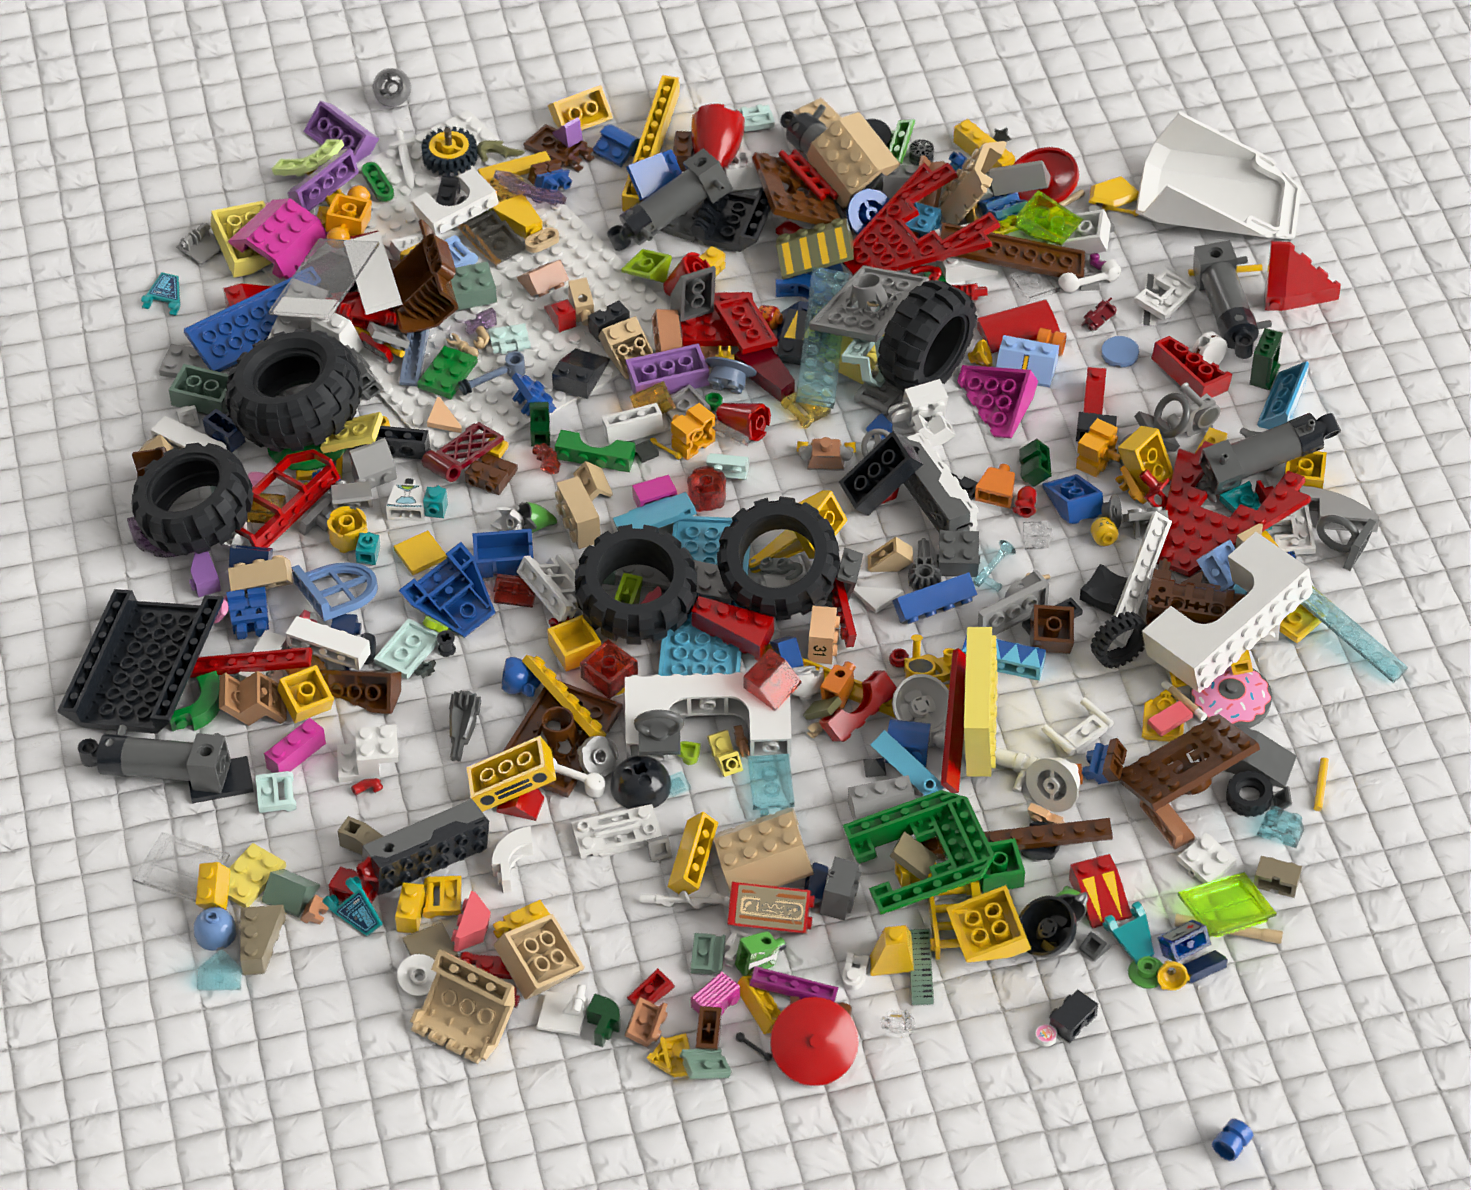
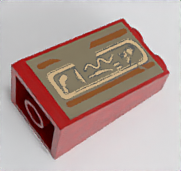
[727,882,815,934]

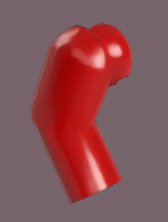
[351,778,383,795]

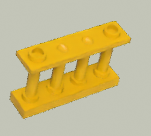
[927,877,981,960]

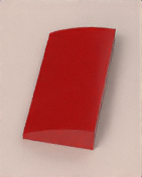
[977,299,1060,354]

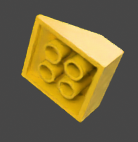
[946,885,1031,963]

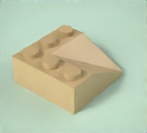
[493,914,585,1000]

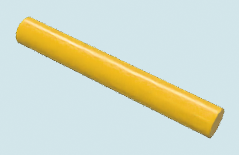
[1314,757,1329,811]

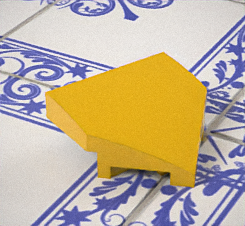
[647,1033,690,1078]

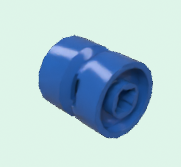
[1212,1118,1253,1161]

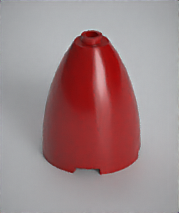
[691,104,745,172]

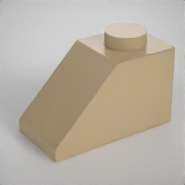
[867,537,913,572]

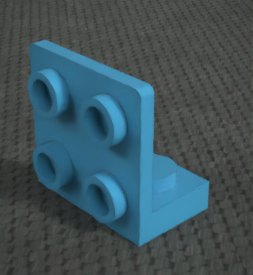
[905,202,941,238]

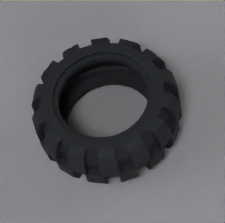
[877,280,977,392]
[131,442,254,556]

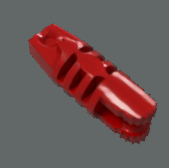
[952,283,988,300]

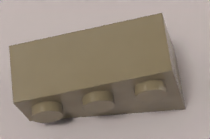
[240,905,286,975]

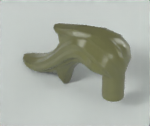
[477,140,525,162]

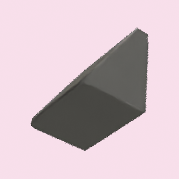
[1078,932,1111,961]

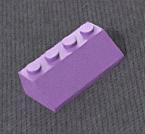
[304,101,379,163]
[287,148,359,211]
[626,344,709,402]

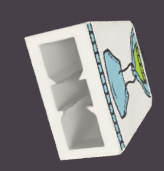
[386,478,425,521]

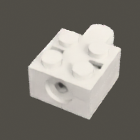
[888,379,949,428]

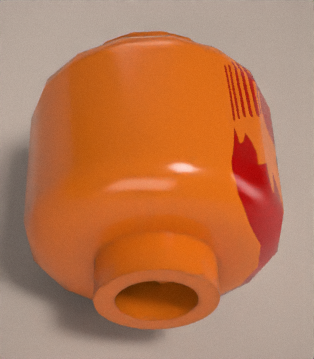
[758,305,783,330]

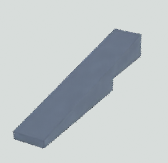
[399,329,430,386]

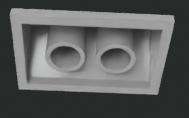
[989,160,1051,196]

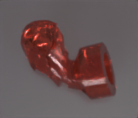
[532,442,561,474]

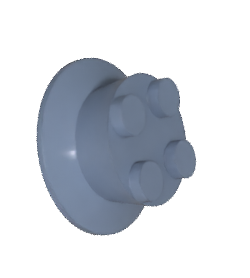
[705,357,757,394]

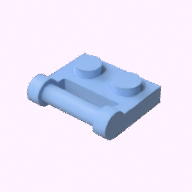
[445,235,478,268]

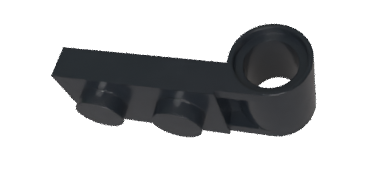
[436,176,461,206]

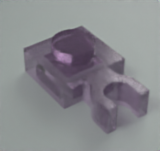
[465,307,497,335]

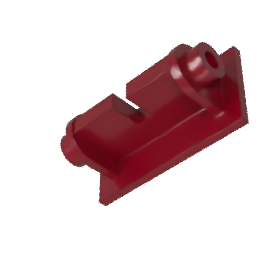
[1081,298,1117,331]

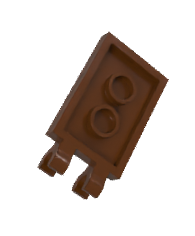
[523,124,595,172]

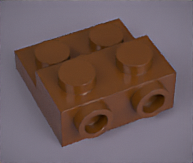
[465,453,518,495]

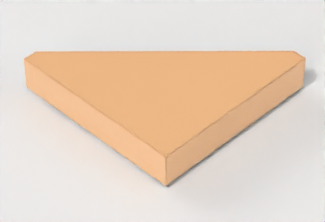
[427,397,462,433]

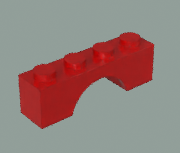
[819,670,897,742]

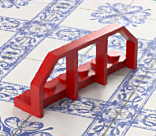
[235,449,341,548]

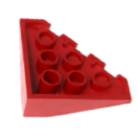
[1264,241,1341,311]

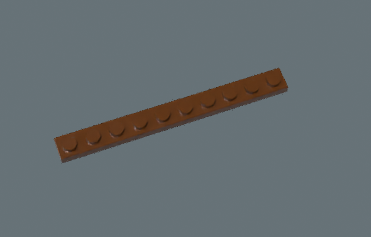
[920,818,1113,859]

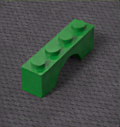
[555,430,636,473]

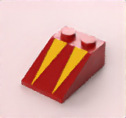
[1069,854,1132,929]

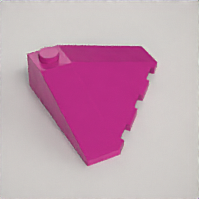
[957,365,1038,439]

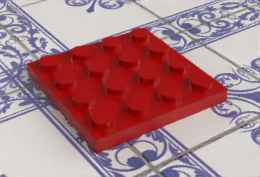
[680,292,753,347]

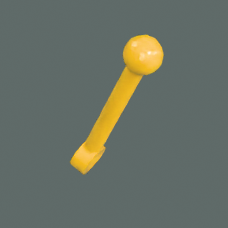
[1102,204,1139,217]
[650,438,682,459]

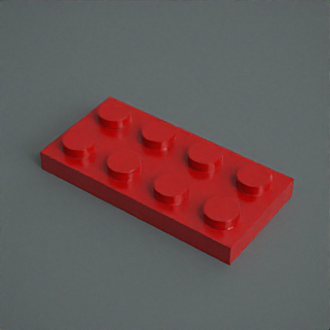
[715,294,778,355]

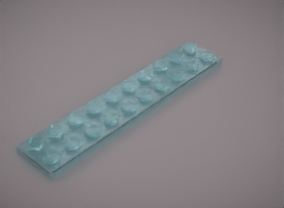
[796,266,850,409]

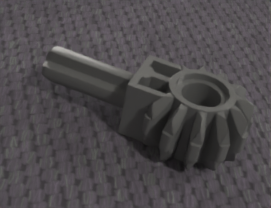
[908,538,941,591]

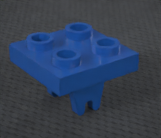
[511,373,556,416]

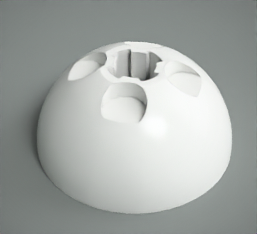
[892,674,949,734]

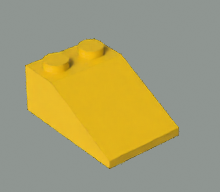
[1118,426,1173,494]

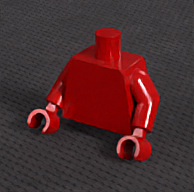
[339,295,397,329]

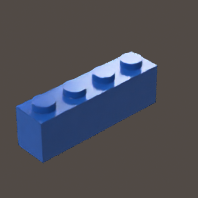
[892,572,978,624]

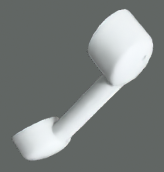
[1058,259,1121,292]
[553,758,605,798]

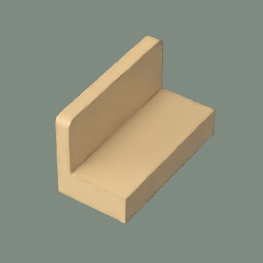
[573,461,613,501]

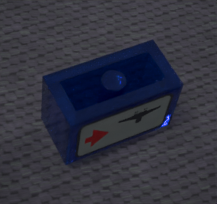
[1157,919,1212,962]

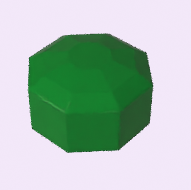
[704,392,723,411]

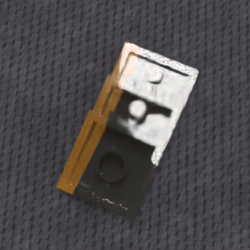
[457,209,526,265]

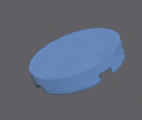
[1102,336,1139,367]

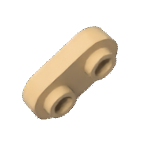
[525,227,559,253]

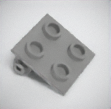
[176,223,221,264]

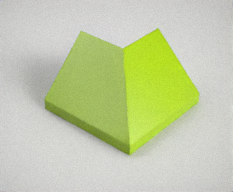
[621,249,672,283]

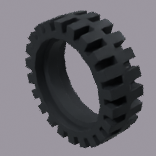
[1090,611,1147,669]

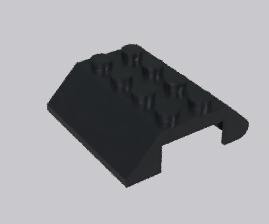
[690,187,771,252]

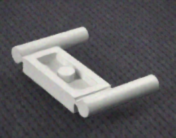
[1041,697,1114,756]

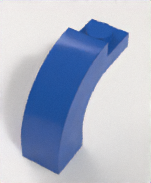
[775,274,833,313]

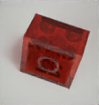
[580,639,638,699]

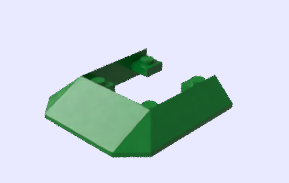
[843,790,995,915]

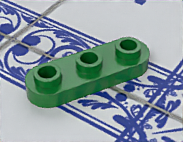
[361,162,394,202]

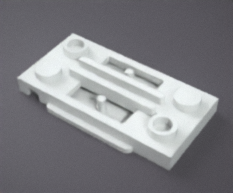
[571,804,662,859]

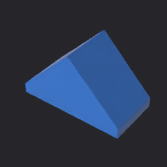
[770,636,804,672]

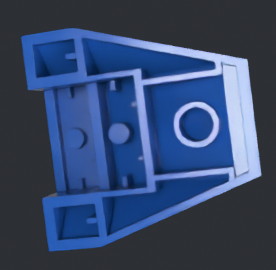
[399,542,496,638]

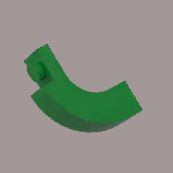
[169,671,220,731]

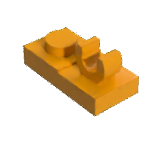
[1115,465,1147,504]

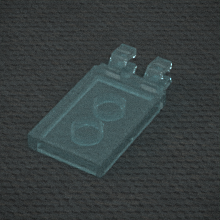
[748,754,795,817]

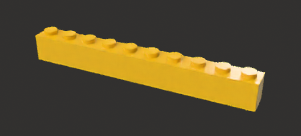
[621,75,680,212]

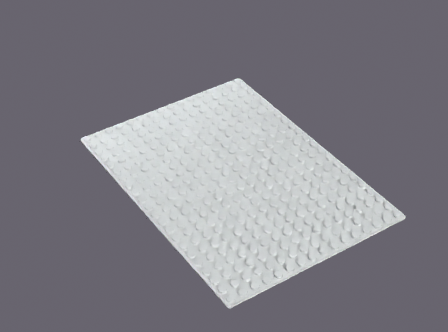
[262,111,682,462]

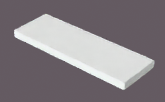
[344,232,402,315]

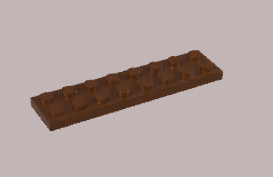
[939,222,1085,279]

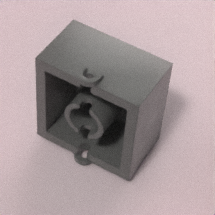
[937,530,980,577]
[820,857,862,921]

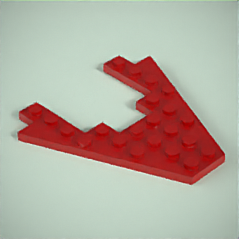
[842,163,1000,276]
[1156,441,1311,577]

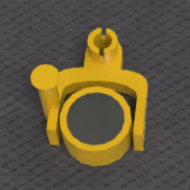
[904,634,954,683]

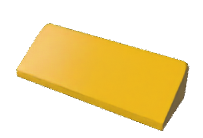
[737,976,781,1034]

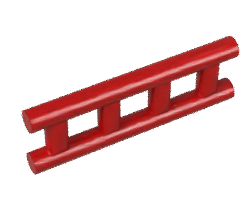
[778,149,839,201]

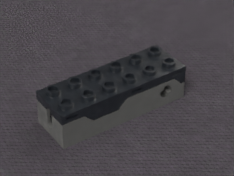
[356,799,490,896]

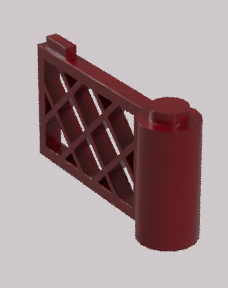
[422,422,504,482]

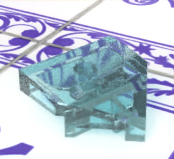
[197,949,242,990]

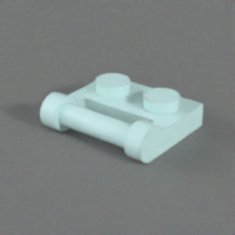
[255,771,297,813]

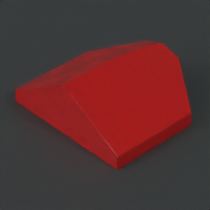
[496,788,545,821]

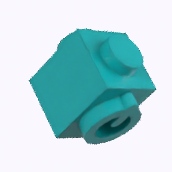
[423,485,448,518]
[355,532,380,565]

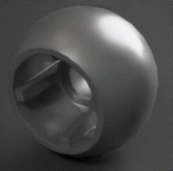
[373,68,411,107]

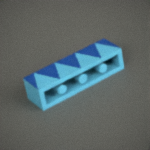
[962,636,1046,681]

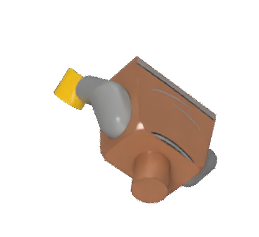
[796,437,856,470]

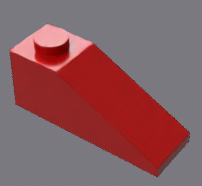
[1083,367,1107,414]

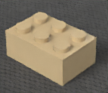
[555,476,600,549]

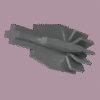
[449,690,482,762]

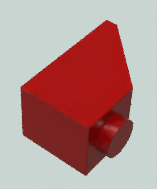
[544,299,576,333]

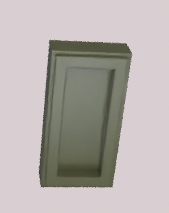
[803,697,842,720]

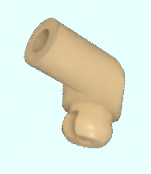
[473,326,490,349]

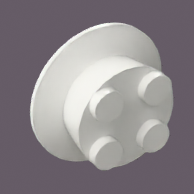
[1026,758,1080,812]

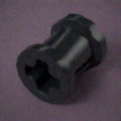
[437,630,456,657]

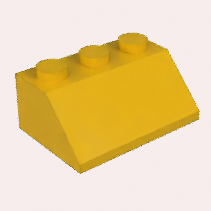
[548,85,613,130]

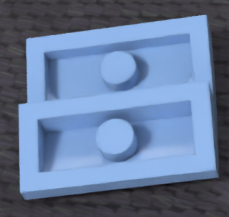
[1196,539,1236,591]

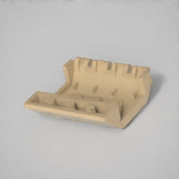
[806,112,900,209]
[939,141,1007,225]
[714,807,814,893]
[410,949,515,1064]

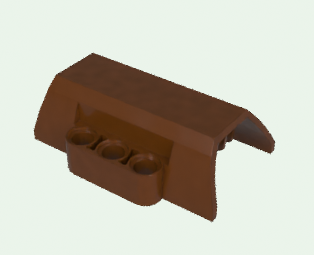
[388,219,459,333]

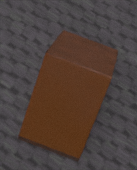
[696,1006,722,1050]

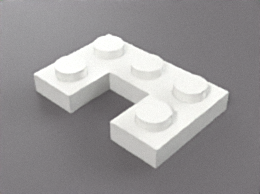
[1134,269,1197,321]
[1273,504,1316,555]

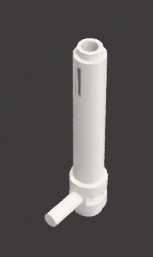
[933,731,1039,793]

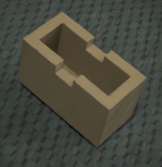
[1253,856,1302,898]

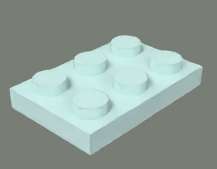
[374,619,439,680]

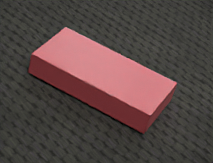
[1148,701,1193,736]

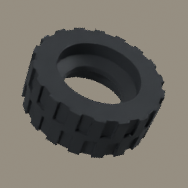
[1226,771,1273,817]

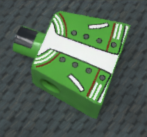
[735,931,786,976]

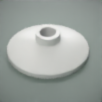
[397,954,437,996]

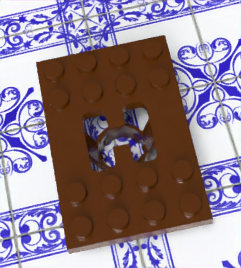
[752,152,840,225]
[503,682,623,798]
[1118,714,1260,811]

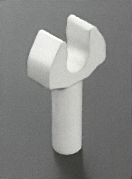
[734,138,751,164]

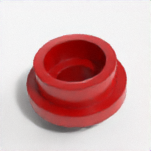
[889,648,909,668]

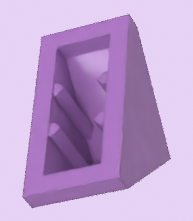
[552,117,583,148]

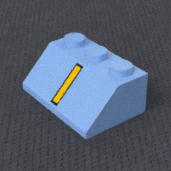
[996,335,1059,388]

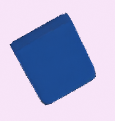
[866,413,893,439]

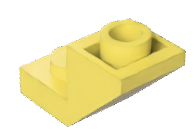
[707,729,744,777]

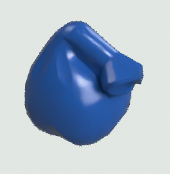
[501,657,542,697]

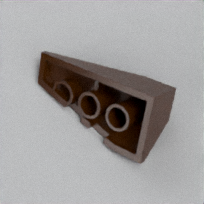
[319,669,402,714]

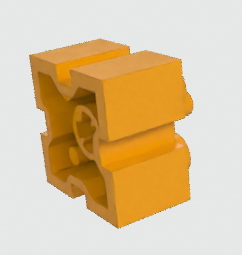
[671,403,715,460]
[1076,418,1121,477]

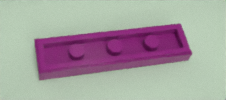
[749,966,839,1002]

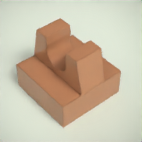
[300,895,329,925]

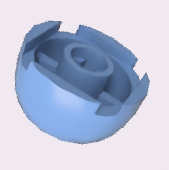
[194,907,237,951]

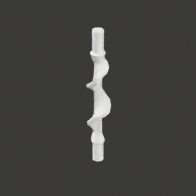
[640,891,730,909]

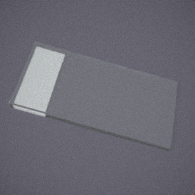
[269,238,379,319]

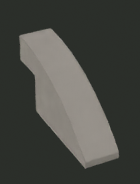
[1299,486,1379,532]

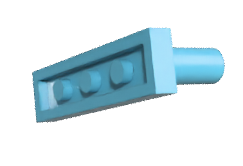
[871,730,944,796]

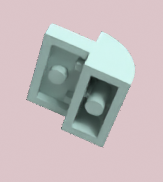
[706,453,749,480]

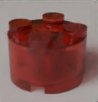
[687,466,726,512]

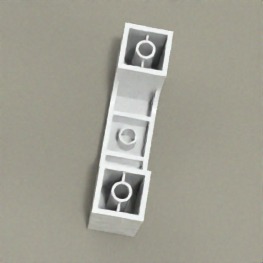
[1142,532,1313,693]
[625,671,792,761]

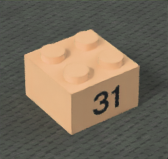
[808,606,840,664]

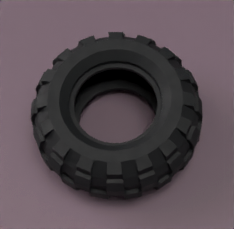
[225,329,363,452]

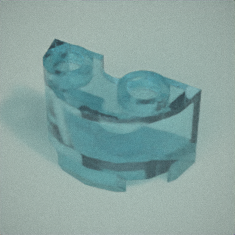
[1257,806,1304,848]

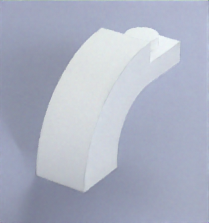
[492,826,533,893]

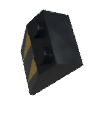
[777,309,822,367]

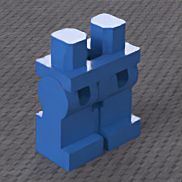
[226,586,269,640]

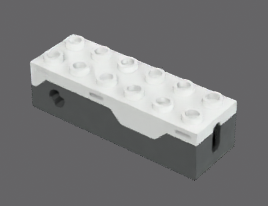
[903,432,979,532]

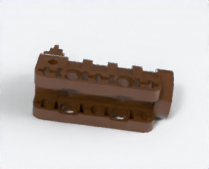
[1145,558,1249,626]

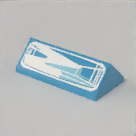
[1257,361,1309,430]

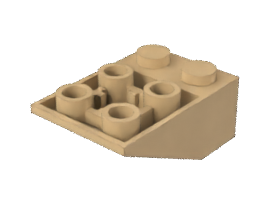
[598,316,654,380]

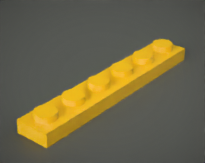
[522,654,606,737]

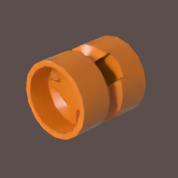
[1036,328,1067,357]

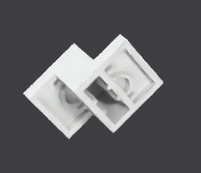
[337,724,399,782]

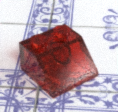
[743,649,802,711]

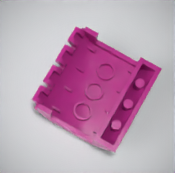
[228,198,328,280]

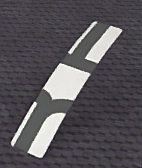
[1141,273,1160,326]

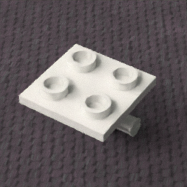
[537,984,589,1036]

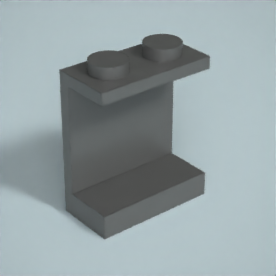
[825,548,864,607]

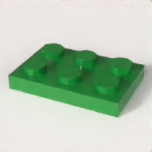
[417,345,478,399]

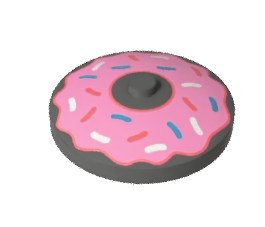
[1190,665,1272,728]

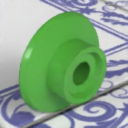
[1128,956,1163,989]

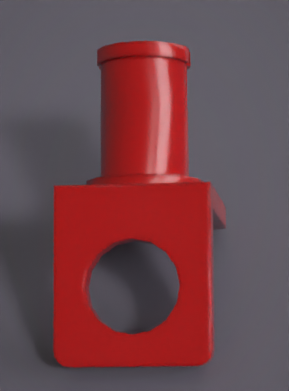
[1138,469,1170,510]

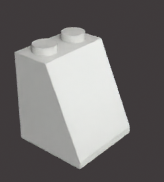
[311,311,364,353]

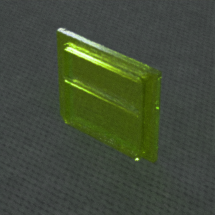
[1178,872,1277,937]

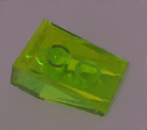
[1015,190,1083,246]

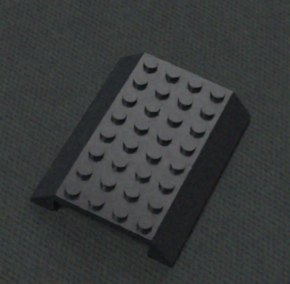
[57,589,224,734]

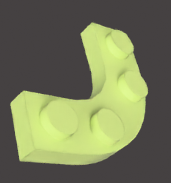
[272,139,344,176]

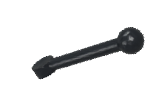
[736,1032,773,1061]

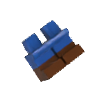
[527,158,572,193]
[1082,738,1127,784]

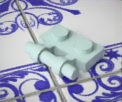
[734,104,775,132]
[488,323,531,355]

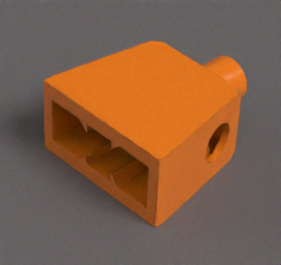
[975,464,1015,509]
[820,661,856,710]

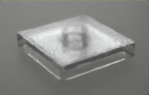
[1010,270,1060,302]

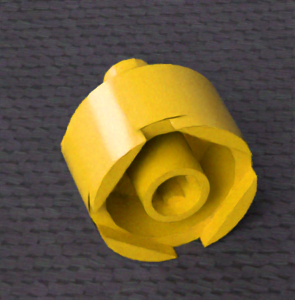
[327,506,368,553]

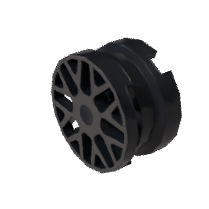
[909,139,934,166]

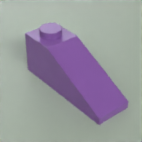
[189,551,221,598]

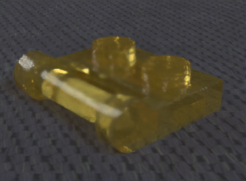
[781,385,831,429]

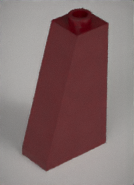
[734,347,795,403]

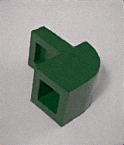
[529,402,550,447]
[586,994,621,1047]

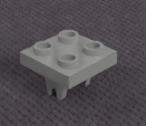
[1122,507,1168,539]

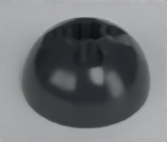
[610,755,672,809]
[1019,896,1077,958]

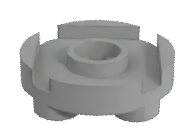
[577,736,618,777]

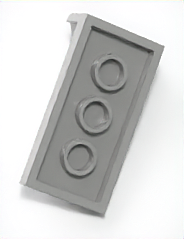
[978,570,1049,635]

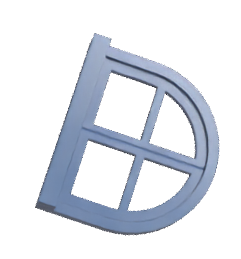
[291,562,378,621]

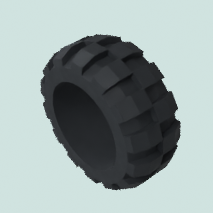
[717,496,840,621]
[575,524,697,645]

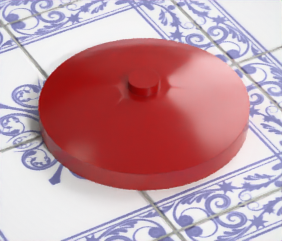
[1013,147,1079,209]
[770,997,858,1086]

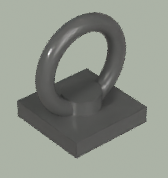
[1134,393,1190,451]
[1316,515,1376,571]
[634,710,684,756]

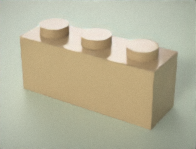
[228,555,294,594]

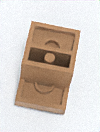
[219,671,287,726]

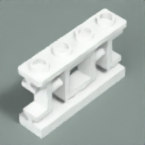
[517,555,581,622]

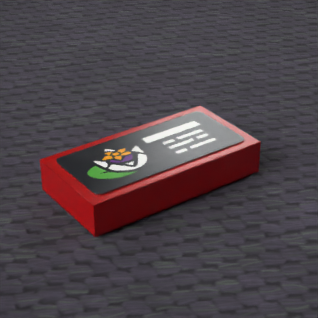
[359,332,394,363]

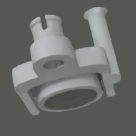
[1166,382,1221,437]

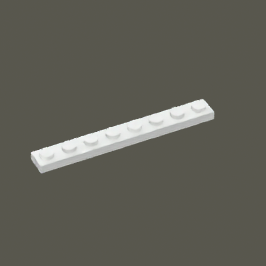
[1112,511,1172,648]

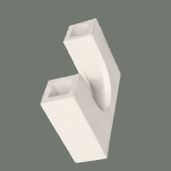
[412,168,499,236]

